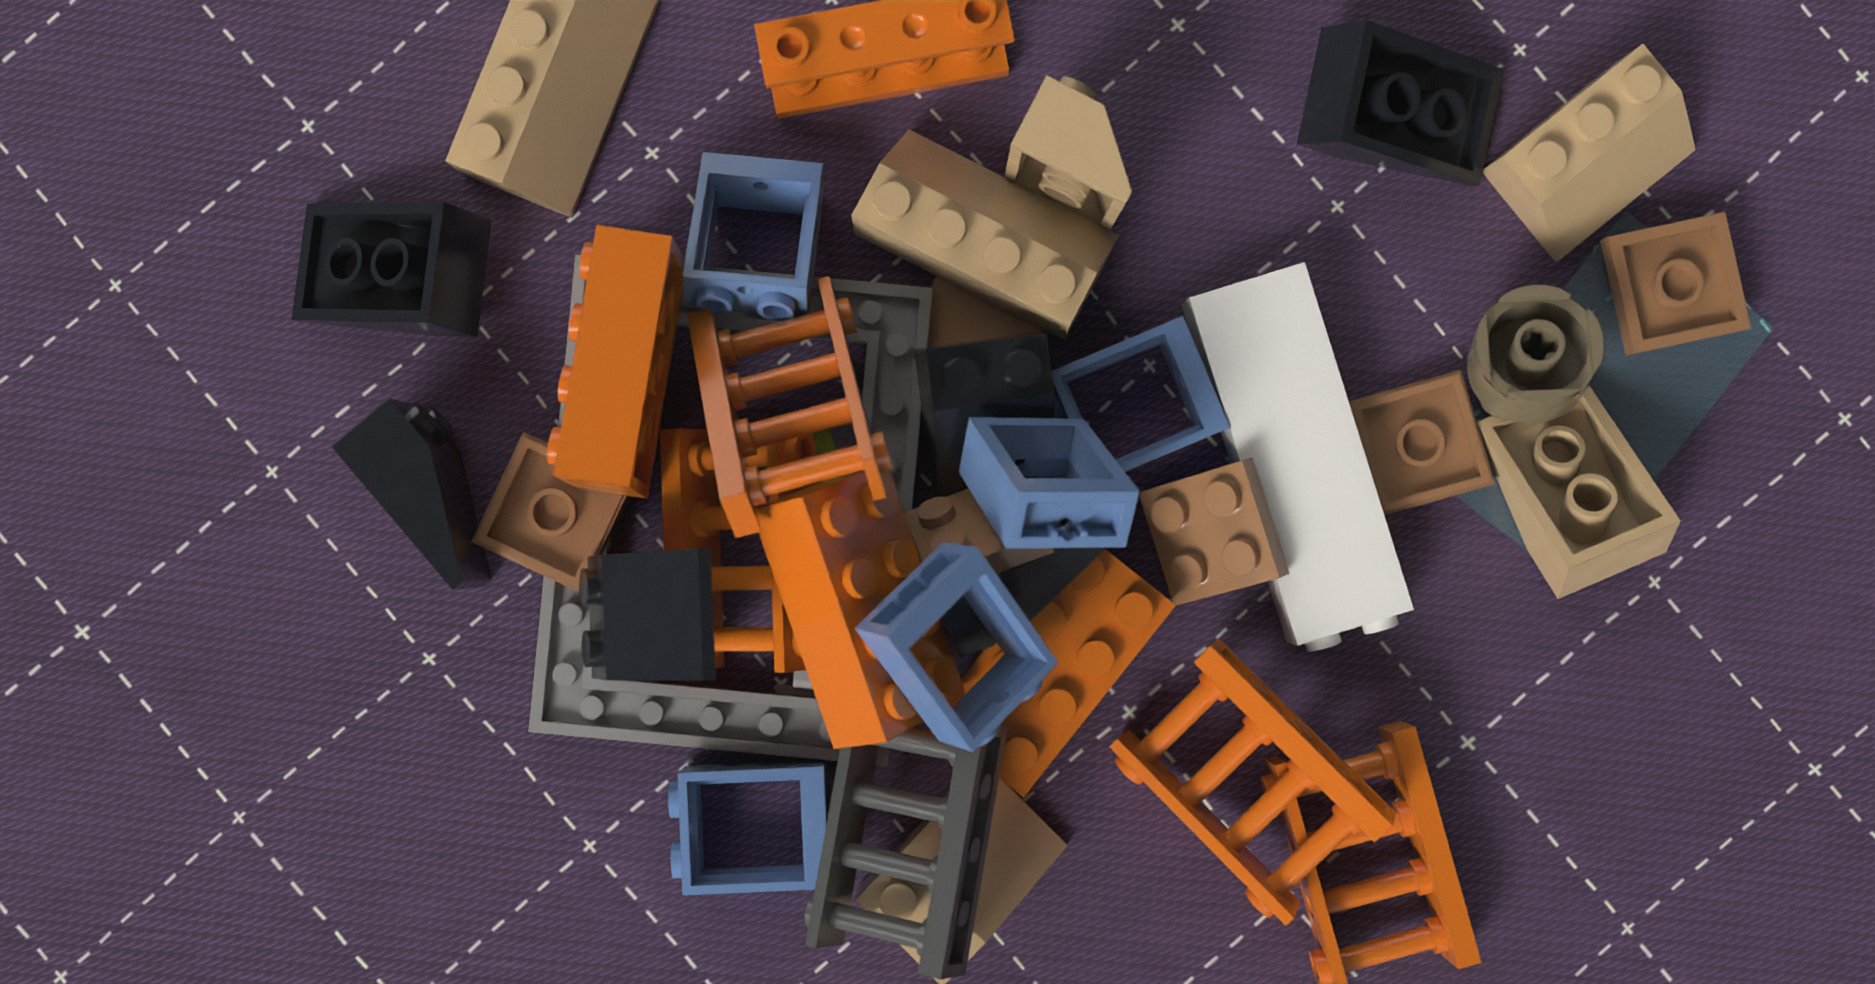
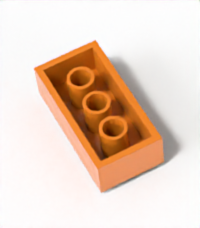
[547,225,685,499]
[757,470,966,749]
[950,549,1176,798]

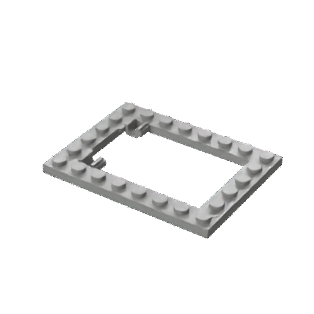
[528,255,933,766]

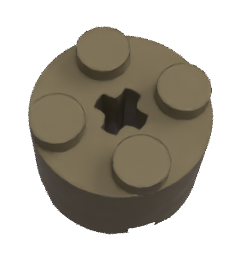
[1467,285,1604,424]

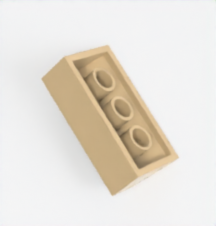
[445,0,659,218]
[851,130,1119,341]

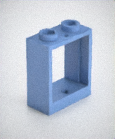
[682,152,824,321]
[1052,316,1230,472]
[959,417,1139,549]
[855,542,1058,752]
[668,760,829,896]

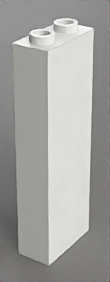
[1181,262,1414,652]

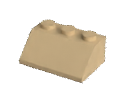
[1482,44,1696,262]
[1005,75,1132,230]

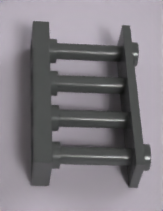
[805,724,1008,980]

